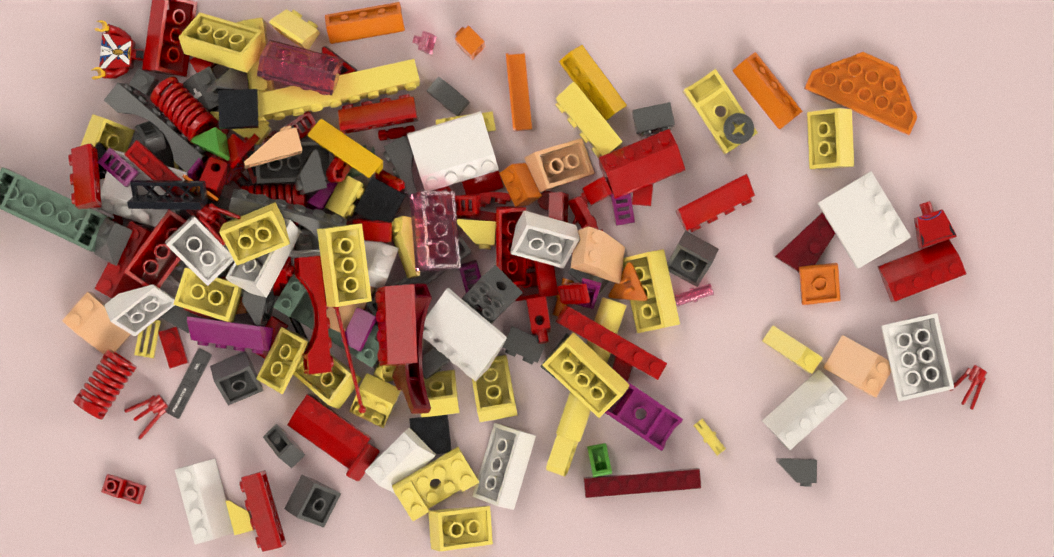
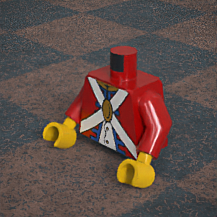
[91,20,145,80]

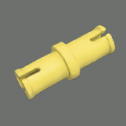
[693,418,726,456]

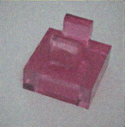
[412,31,437,55]

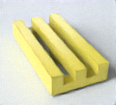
[134,320,161,358]

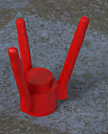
[197,203,241,245]
[950,365,987,410]
[124,395,168,440]

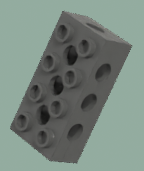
[461,265,523,324]

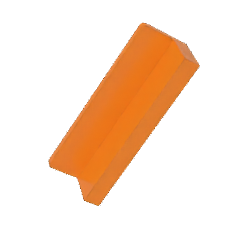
[325,2,405,44]
[733,52,803,130]
[506,53,532,132]

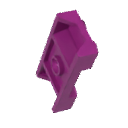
[605,379,683,451]

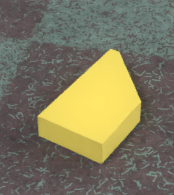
[226,500,253,535]

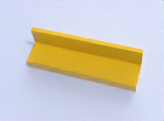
[558,45,627,121]
[308,119,383,178]

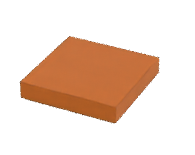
[799,263,841,305]

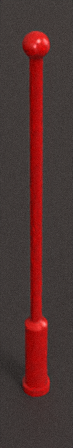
[332,306,366,413]

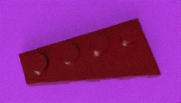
[775,212,836,273]

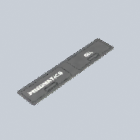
[166,348,212,419]

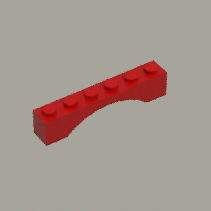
[294,256,334,374]
[555,305,667,380]

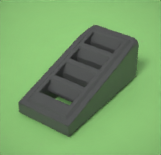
[135,121,166,153]

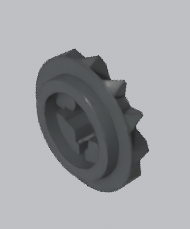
[723,113,754,144]

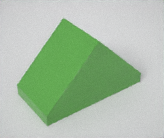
[191,127,230,161]
[587,443,612,477]

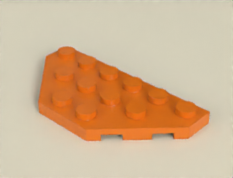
[804,52,917,136]

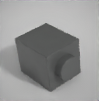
[129,68,159,96]

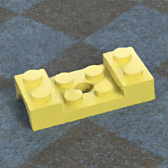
[682,69,758,155]
[392,447,479,521]

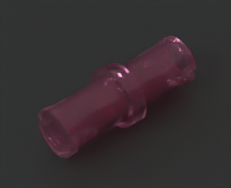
[674,283,714,307]

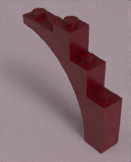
[392,284,432,414]

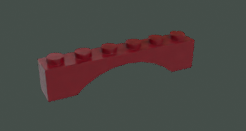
[583,468,701,498]

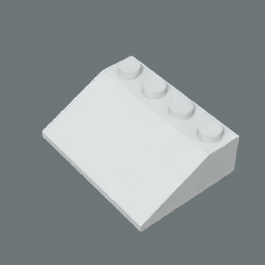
[407,111,499,193]
[98,150,187,227]
[818,171,911,269]
[423,288,507,382]
[881,313,954,402]

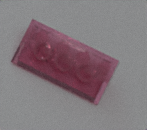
[257,40,344,96]
[409,191,461,271]

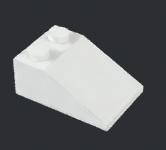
[165,215,234,286]
[364,240,399,288]
[104,284,175,336]

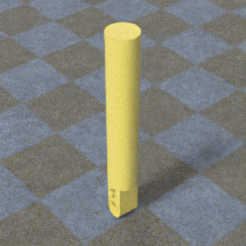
[546,297,627,477]

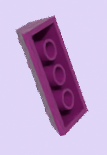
[187,316,273,354]

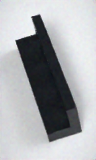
[127,180,208,210]

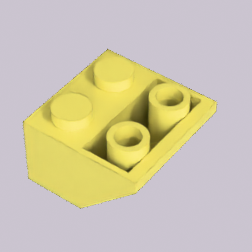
[325,176,365,219]
[349,373,401,428]

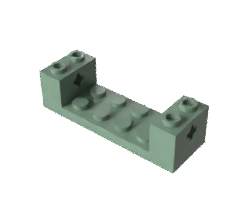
[0,167,112,252]
[273,274,379,368]

